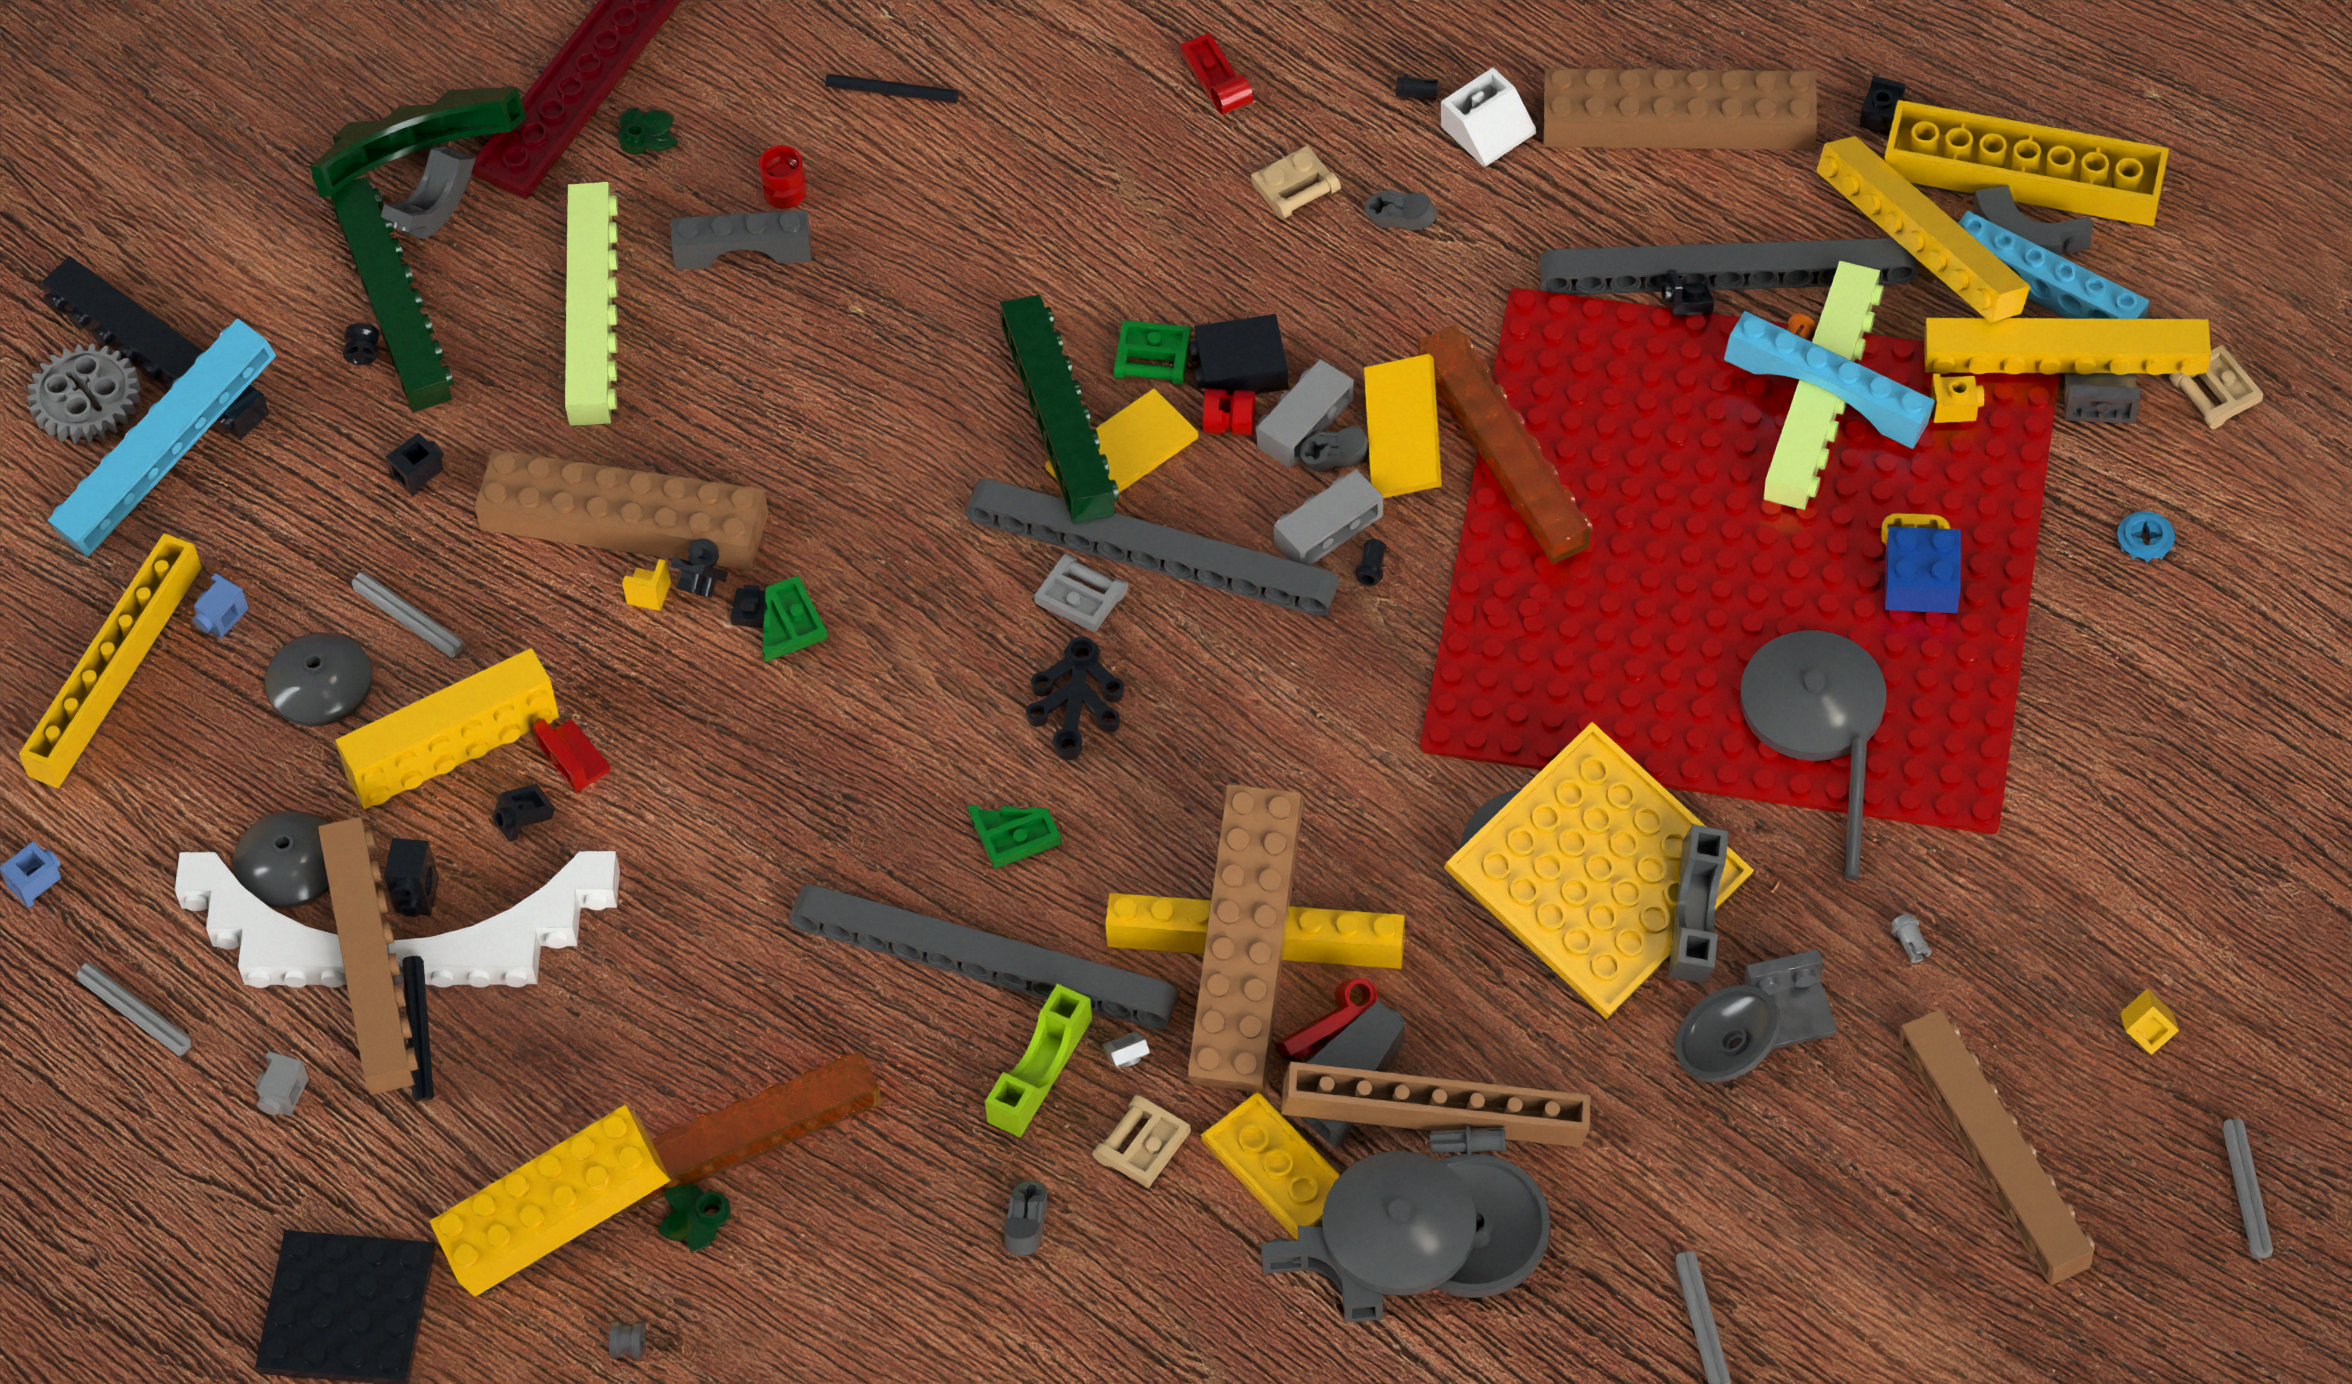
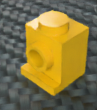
[1930,374,1984,423]

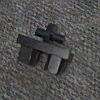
[670,538,728,598]

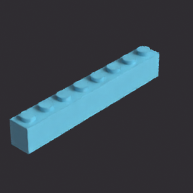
[47,318,276,558]

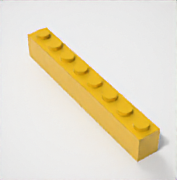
[1816,136,2030,323]
[1924,318,2211,375]
[19,533,202,789]
[1105,893,1405,969]

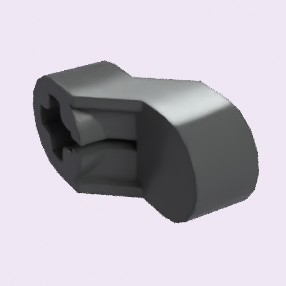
[1364,190,1437,231]
[1300,426,1369,472]
[1004,1181,1048,1256]

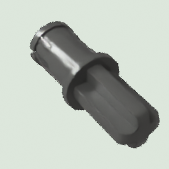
[1430,1125,1506,1155]

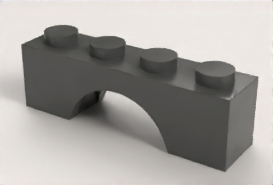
[671,210,812,270]
[1668,824,1729,984]

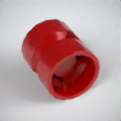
[758,145,807,209]
[1203,388,1255,436]

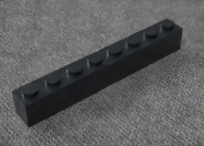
[41,256,269,440]

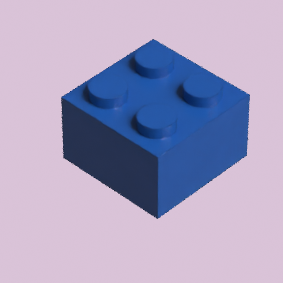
[1885,526,1961,613]

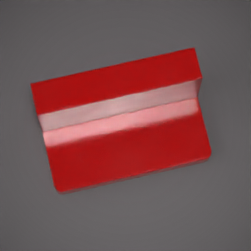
[532,718,610,793]

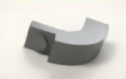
[381,147,476,239]
[1972,185,2093,256]
[1261,1226,1383,1323]

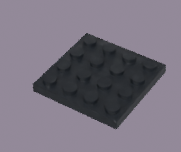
[255,1230,436,1384]

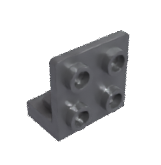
[2065,373,2140,424]
[1744,949,1837,1050]

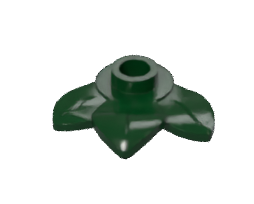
[618,108,678,154]
[658,1184,731,1252]

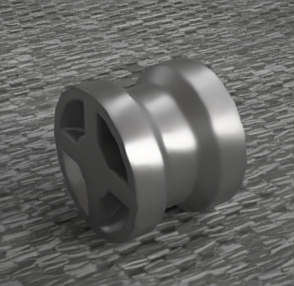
[609,1319,646,1360]

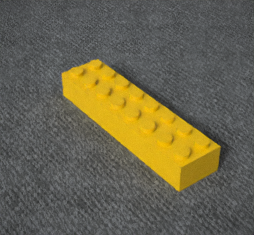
[1884,100,2169,227]

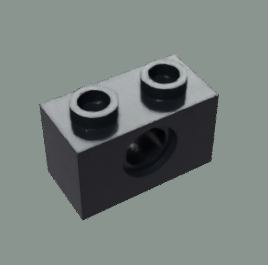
[384,838,439,917]

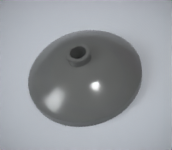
[265,632,372,726]
[233,811,329,908]
[1675,985,1781,1082]

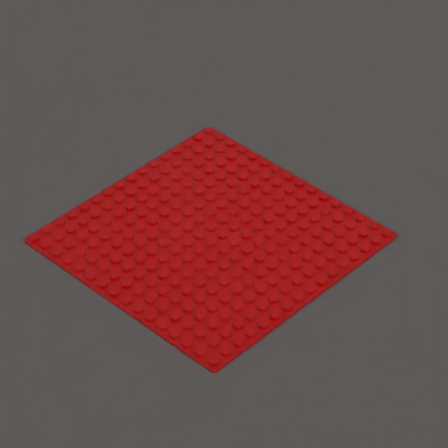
[1420,288,2060,834]

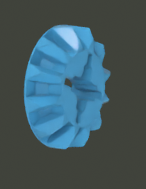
[2117,511,2175,563]

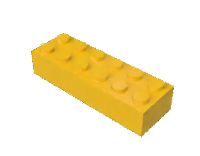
[335,648,560,810]
[429,1104,671,1297]

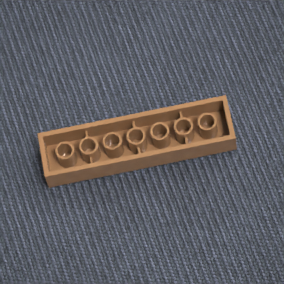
[1543,68,1817,150]
[474,449,768,571]
[1188,784,1303,1093]

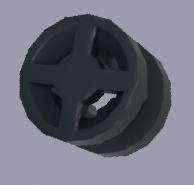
[343,323,379,365]

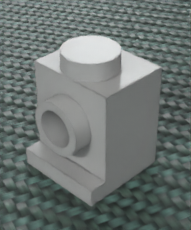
[256,1051,309,1116]

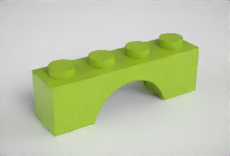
[985,983,1092,1138]

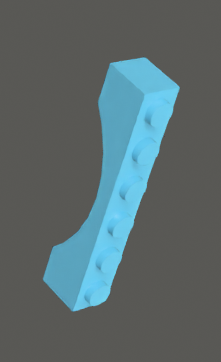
[1724,311,1935,449]

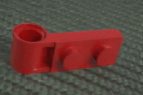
[1180,32,1254,115]
[1274,978,1377,1059]

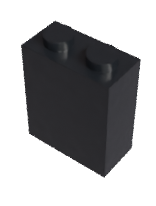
[1189,314,1288,395]

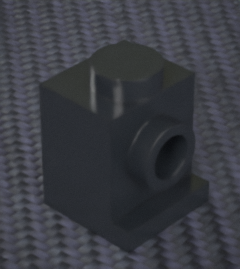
[1859,75,1906,135]
[386,433,444,497]

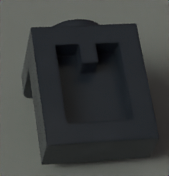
[1661,269,1714,316]
[492,784,555,842]

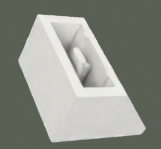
[1441,67,1536,168]

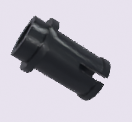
[1396,74,1438,101]
[1355,539,1387,586]

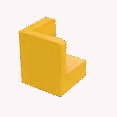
[622,559,671,611]
[2120,988,2179,1055]

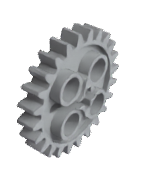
[27,343,141,444]

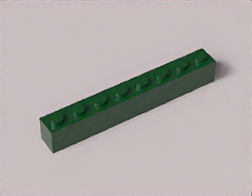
[330,176,454,413]
[1000,294,1119,524]

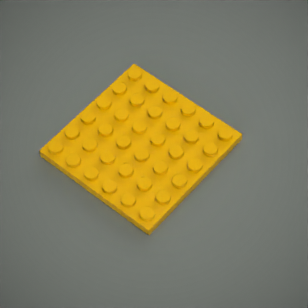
[1444,722,1754,1020]

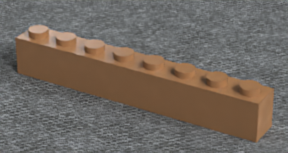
[318,817,419,1095]
[1899,1008,2095,1286]
[1281,1062,1591,1147]

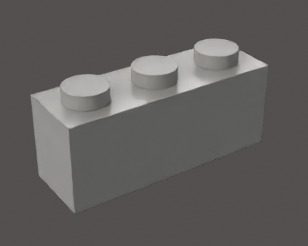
[1256,359,1354,468]
[1274,469,1383,565]

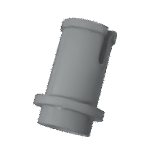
[1891,913,1932,963]

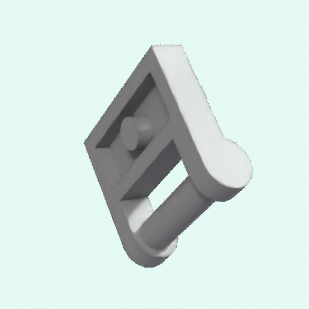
[1034,553,1128,633]

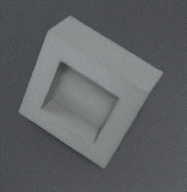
[1102,1031,1150,1067]

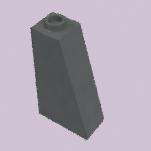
[1282,1000,1405,1149]

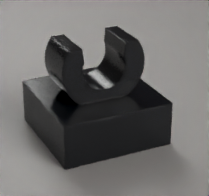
[730,585,765,628]

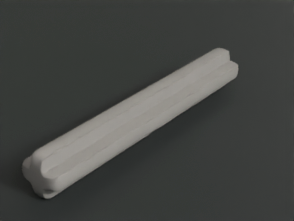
[352,572,465,658]
[76,963,192,1056]
[2222,1118,2273,1259]
[1675,1251,1731,1384]

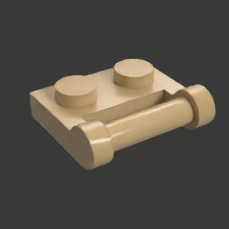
[1251,145,1341,220]
[2169,345,2263,429]
[1092,1095,1191,1188]

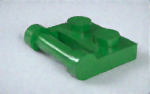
[1114,320,1191,385]

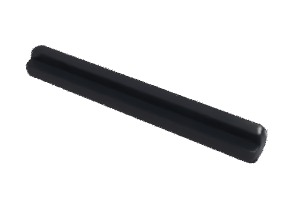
[402,956,434,1101]

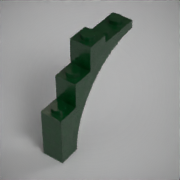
[310,87,526,197]

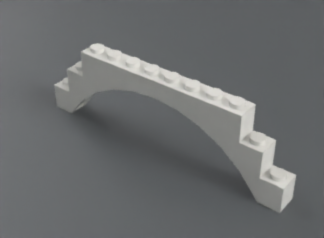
[175,851,620,988]

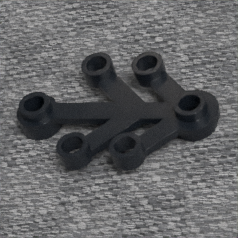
[1026,637,1124,760]

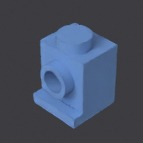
[192,573,249,638]
[0,842,61,908]

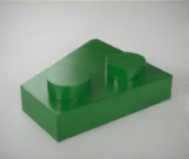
[762,575,828,662]
[967,805,1061,869]

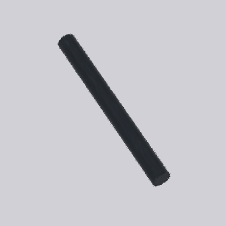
[825,74,959,103]

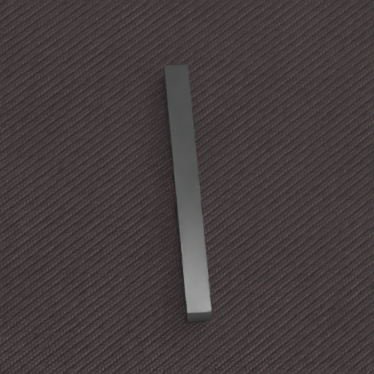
[1540,238,1918,295]
[964,479,1340,616]
[788,884,1180,1029]

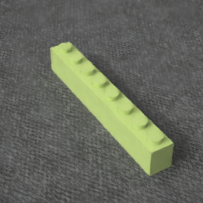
[565,182,618,426]
[1764,261,1884,510]

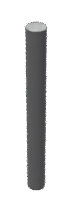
[1844,738,1867,880]

